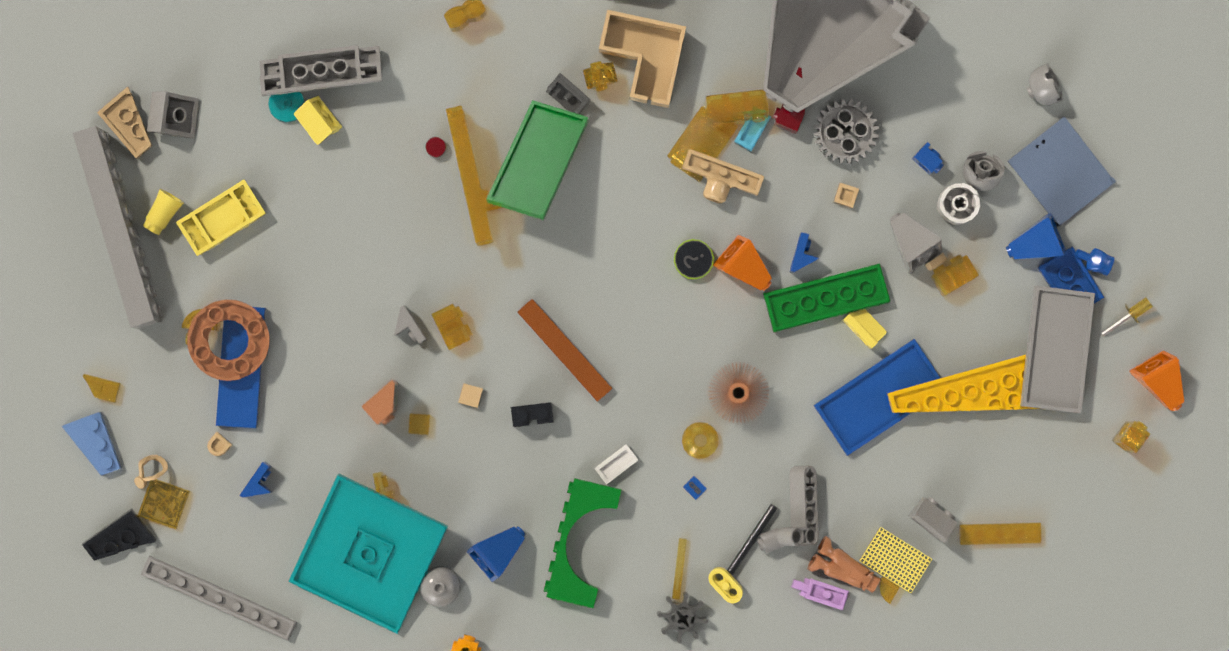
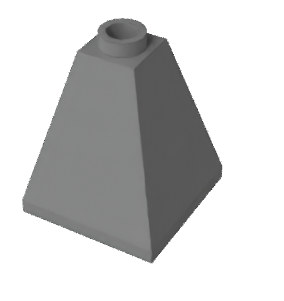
[890,213,942,274]

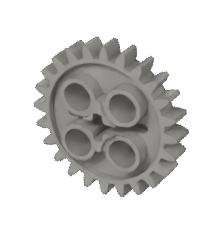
[813,99,879,164]

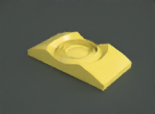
[176,179,266,256]

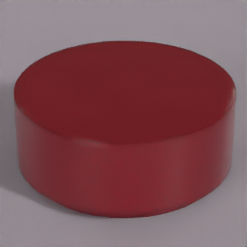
[426,137,446,158]

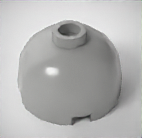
[1027,63,1063,105]
[963,151,1005,191]
[420,566,460,607]

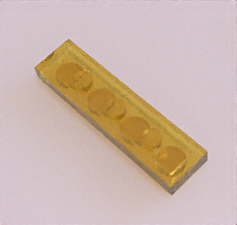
[959,522,1041,545]

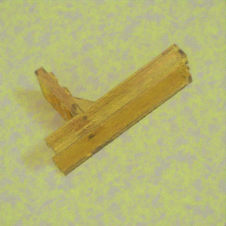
[446,105,503,246]

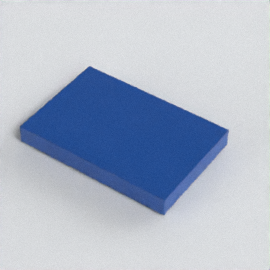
[1037,246,1104,304]

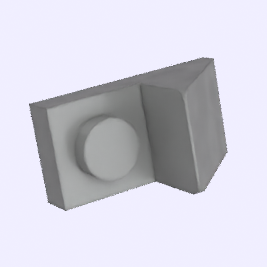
[394,305,427,344]

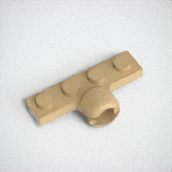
[682,149,764,203]

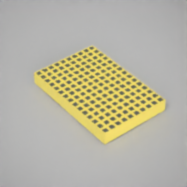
[859,527,932,593]

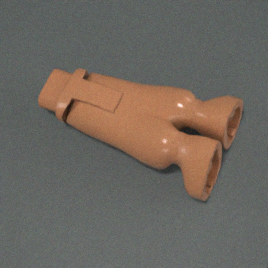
[807,536,880,593]

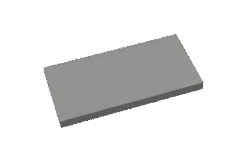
[1020,286,1095,413]

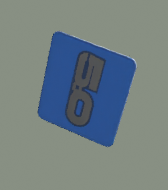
[683,476,707,500]

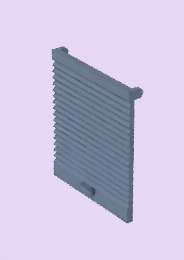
[1007,117,1116,227]

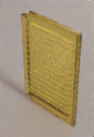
[667,106,738,183]

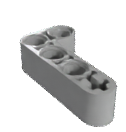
[777,466,819,546]

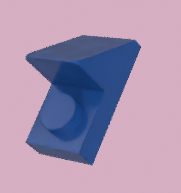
[789,232,819,273]
[239,462,273,498]

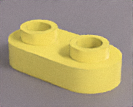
[708,567,743,603]

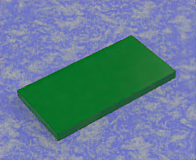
[486,100,589,221]

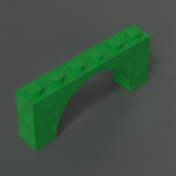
[543,478,622,609]

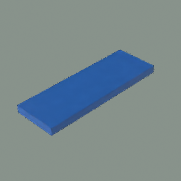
[216,307,266,428]

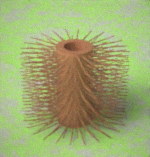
[708,362,769,422]

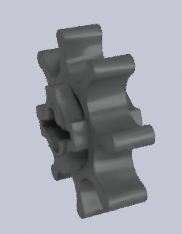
[657,592,708,643]

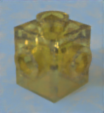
[583,61,618,92]

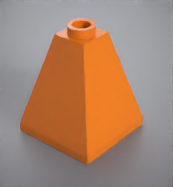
[713,235,772,291]
[1129,350,1184,411]

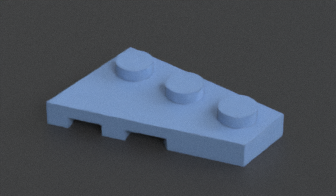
[62,412,122,476]

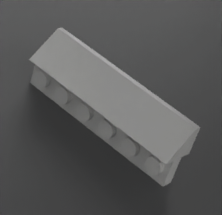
[259,45,383,96]

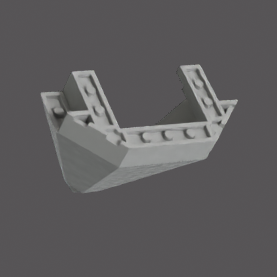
[763,0,930,112]

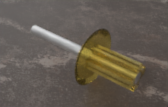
[1101,297,1153,336]

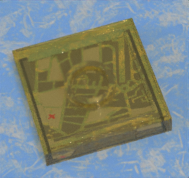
[138,479,190,529]

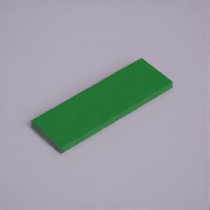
[763,263,891,333]

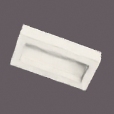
[594,444,638,485]

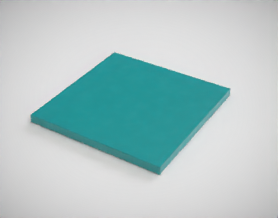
[288,473,448,634]

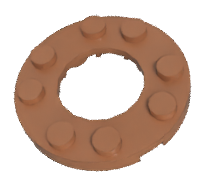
[187,300,269,381]

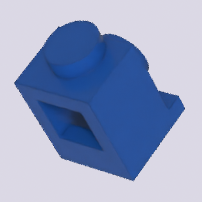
[912,142,944,175]

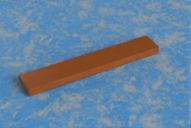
[517,299,612,402]

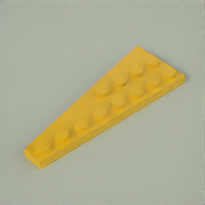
[887,354,1040,413]

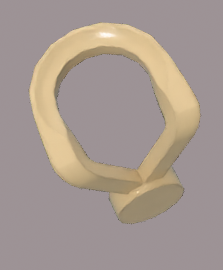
[134,455,168,489]

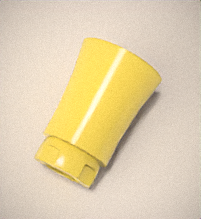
[143,189,184,235]

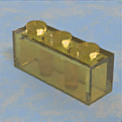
[705,90,769,127]

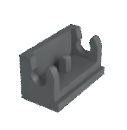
[546,73,591,114]

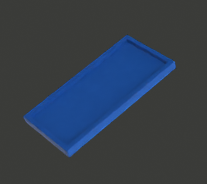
[813,339,940,456]

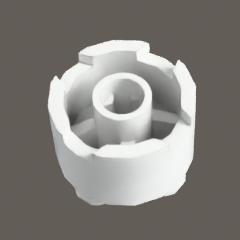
[937,183,980,225]

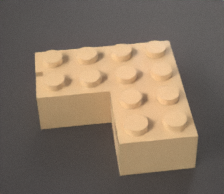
[599,10,686,108]

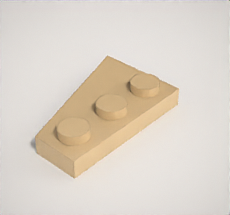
[97,87,152,159]

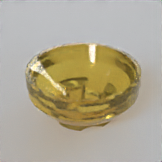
[682,422,719,459]

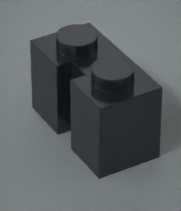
[511,402,554,427]

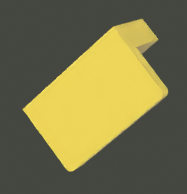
[294,96,342,145]
[842,309,887,349]

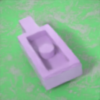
[791,578,849,610]

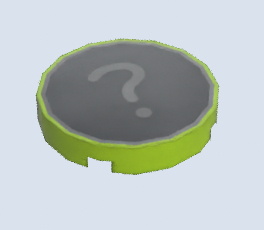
[674,239,714,280]

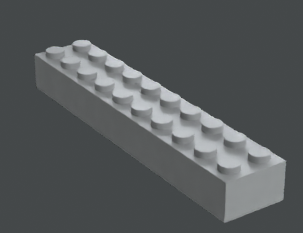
[73,126,163,329]

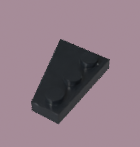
[82,509,156,561]

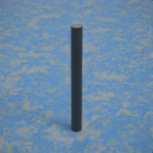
[727,504,777,575]

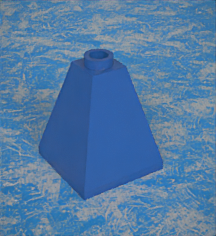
[1006,213,1066,259]
[466,526,525,582]

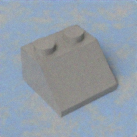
[147,92,199,138]
[908,497,957,543]

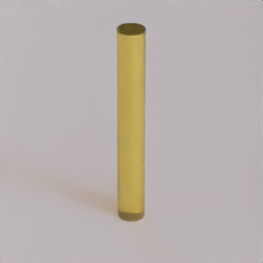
[672,538,687,599]

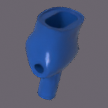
[1075,248,1115,276]

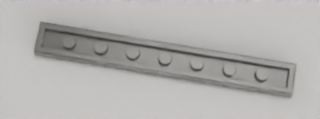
[140,556,297,641]

